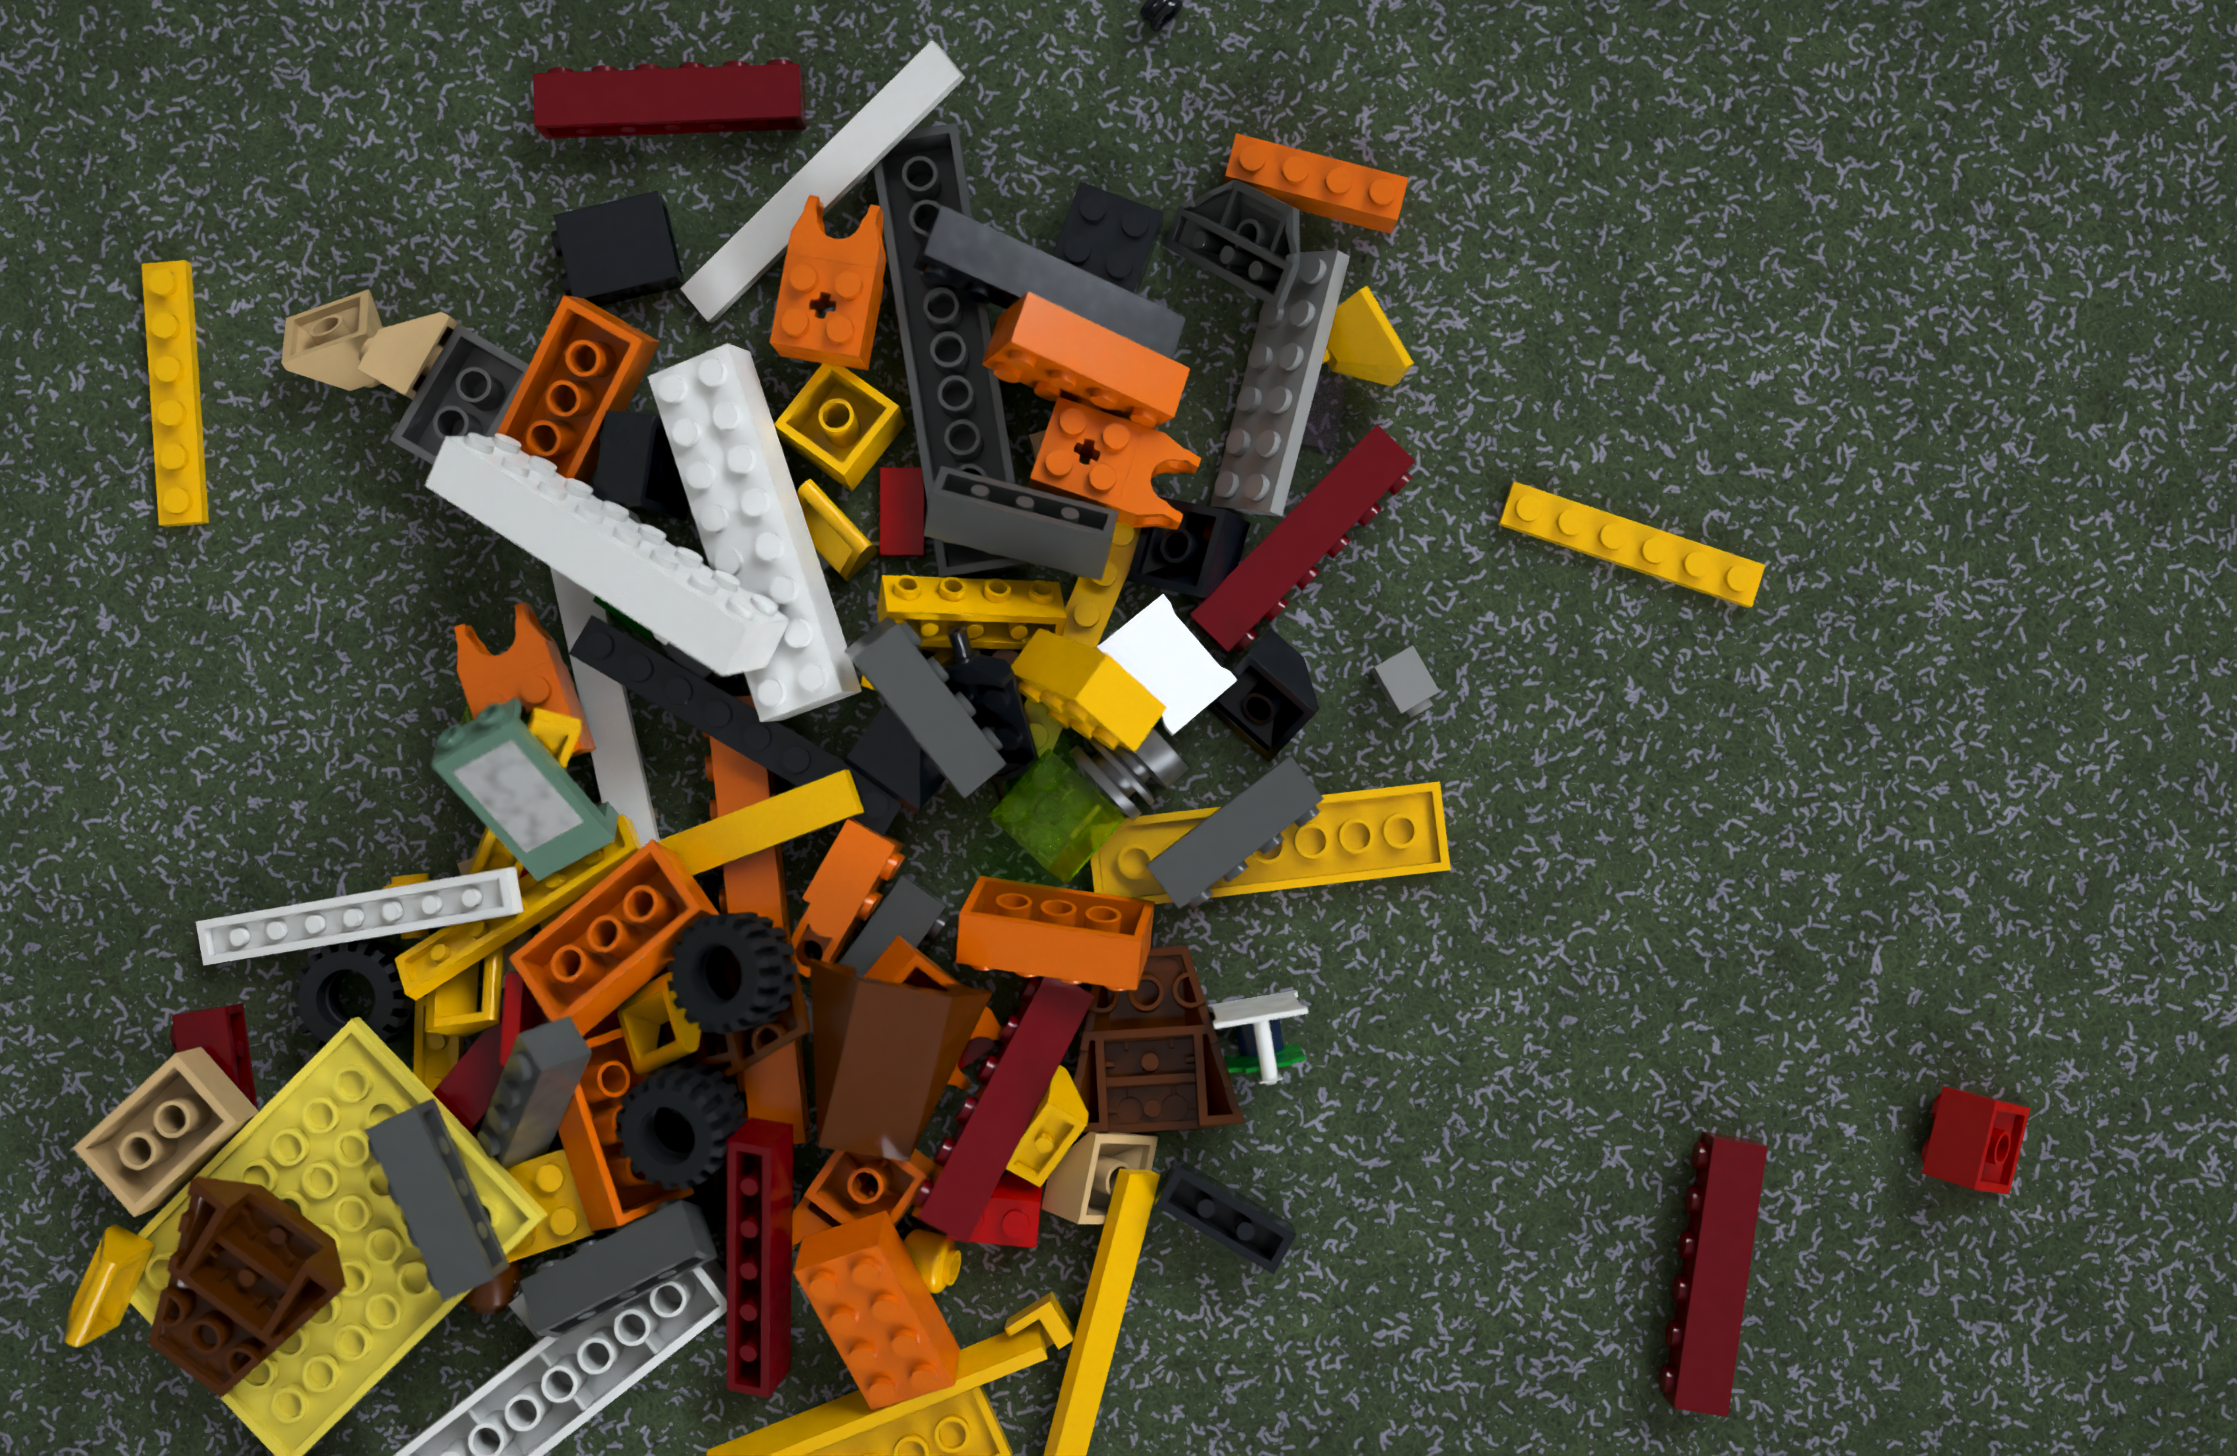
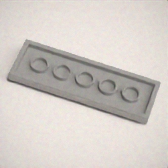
[1210,250,1350,517]

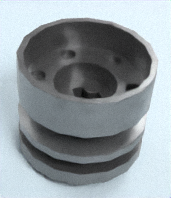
[1069,728,1189,821]

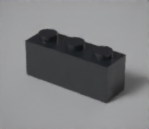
[1155,1156,1296,1274]

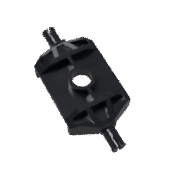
[941,626,1039,808]

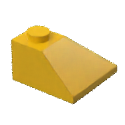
[1322,286,1414,387]

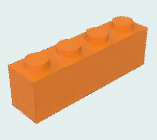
[1223,133,1409,234]

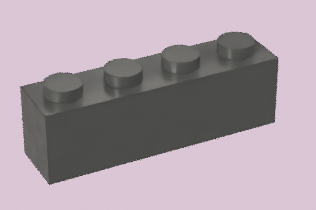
[924,466,1119,580]
[844,616,1006,798]
[1146,756,1324,910]
[807,874,950,1034]
[478,1016,592,1169]
[365,1098,510,1302]
[520,1198,718,1338]

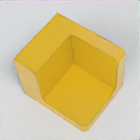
[1004,1291,1075,1350]

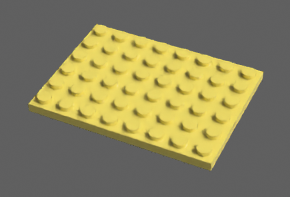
[130,1017,548,1456]

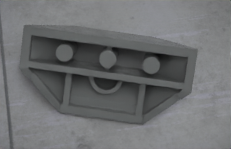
[1164,179,1300,309]

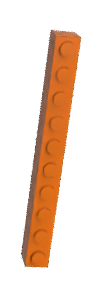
[702,695,811,1144]

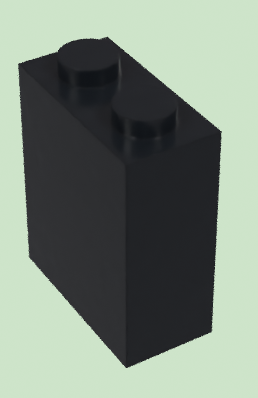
[551,191,685,307]

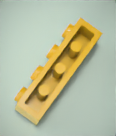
[877,575,1067,650]

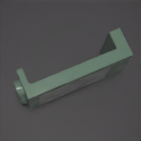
[431,697,618,881]

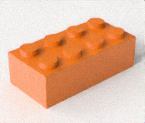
[982,292,1190,429]
[497,295,660,485]
[509,840,719,1036]
[956,876,1155,991]
[558,1027,694,1231]
[793,1210,960,1411]

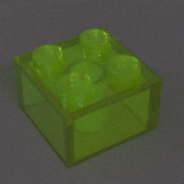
[989,748,1126,885]

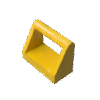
[797,479,879,581]
[425,945,504,1037]
[617,972,701,1075]
[1005,1065,1089,1187]
[65,1224,156,1347]

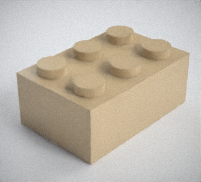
[73,1047,259,1217]

